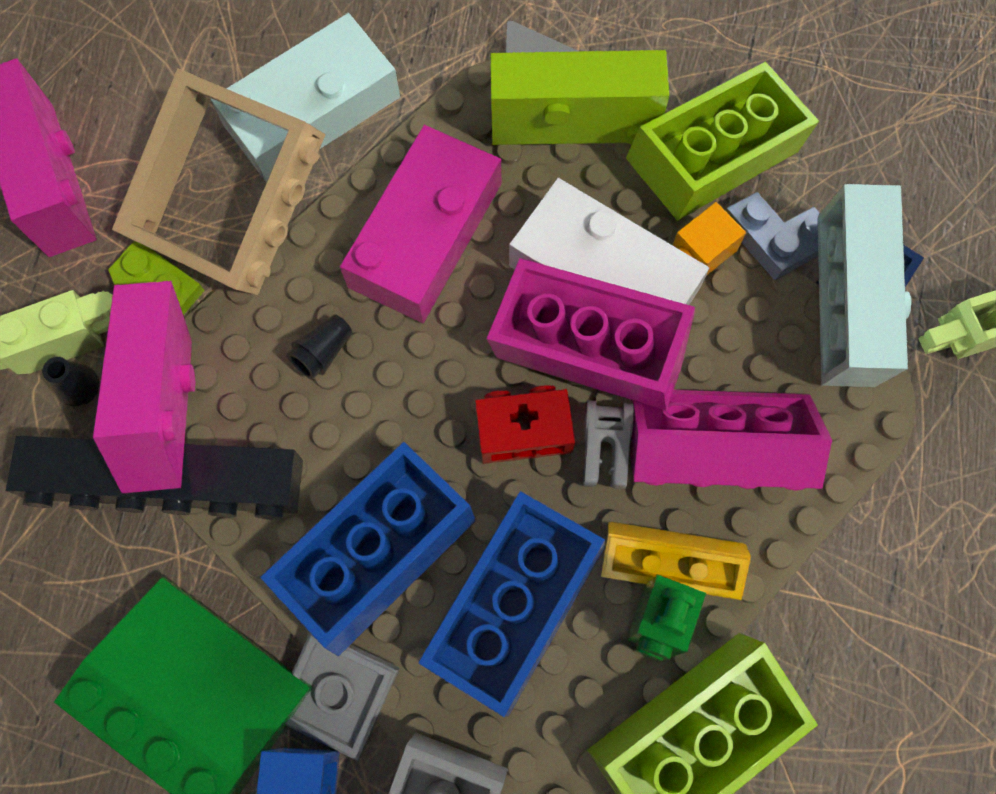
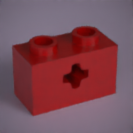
[475,385,575,464]

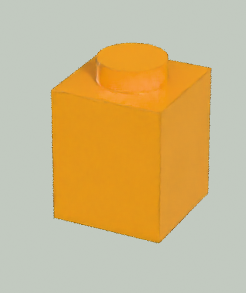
[672,202,746,276]

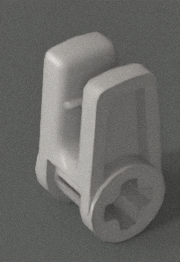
[583,400,634,490]

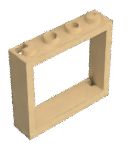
[112,68,326,295]

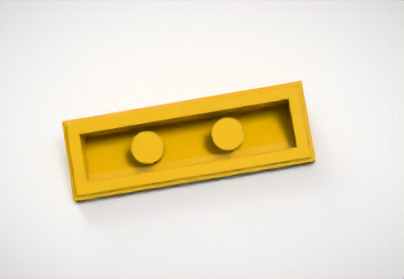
[601,522,751,600]

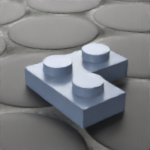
[725,192,820,280]

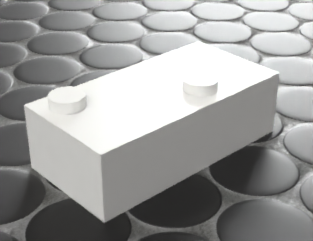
[509,178,709,305]

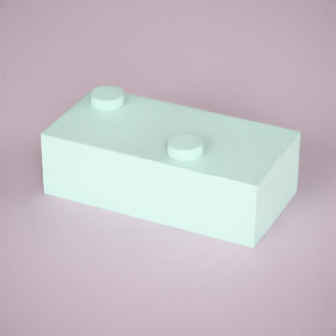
[210,13,400,183]
[818,184,911,387]

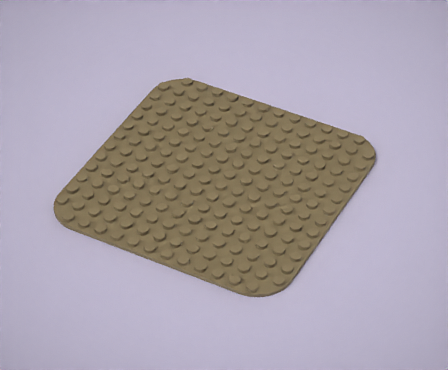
[179,60,916,794]

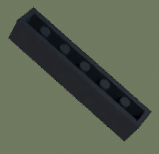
[5,436,303,520]

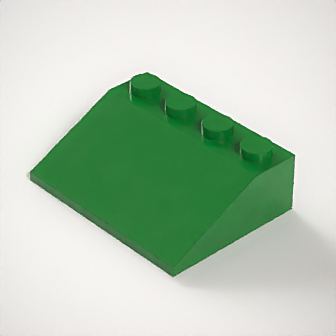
[54,577,313,794]

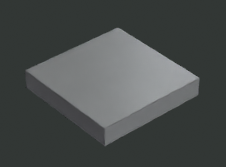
[286,633,400,761]

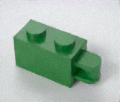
[626,574,706,662]

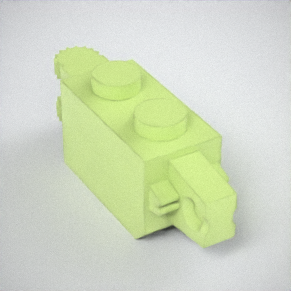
[0,290,113,374]
[918,290,996,359]

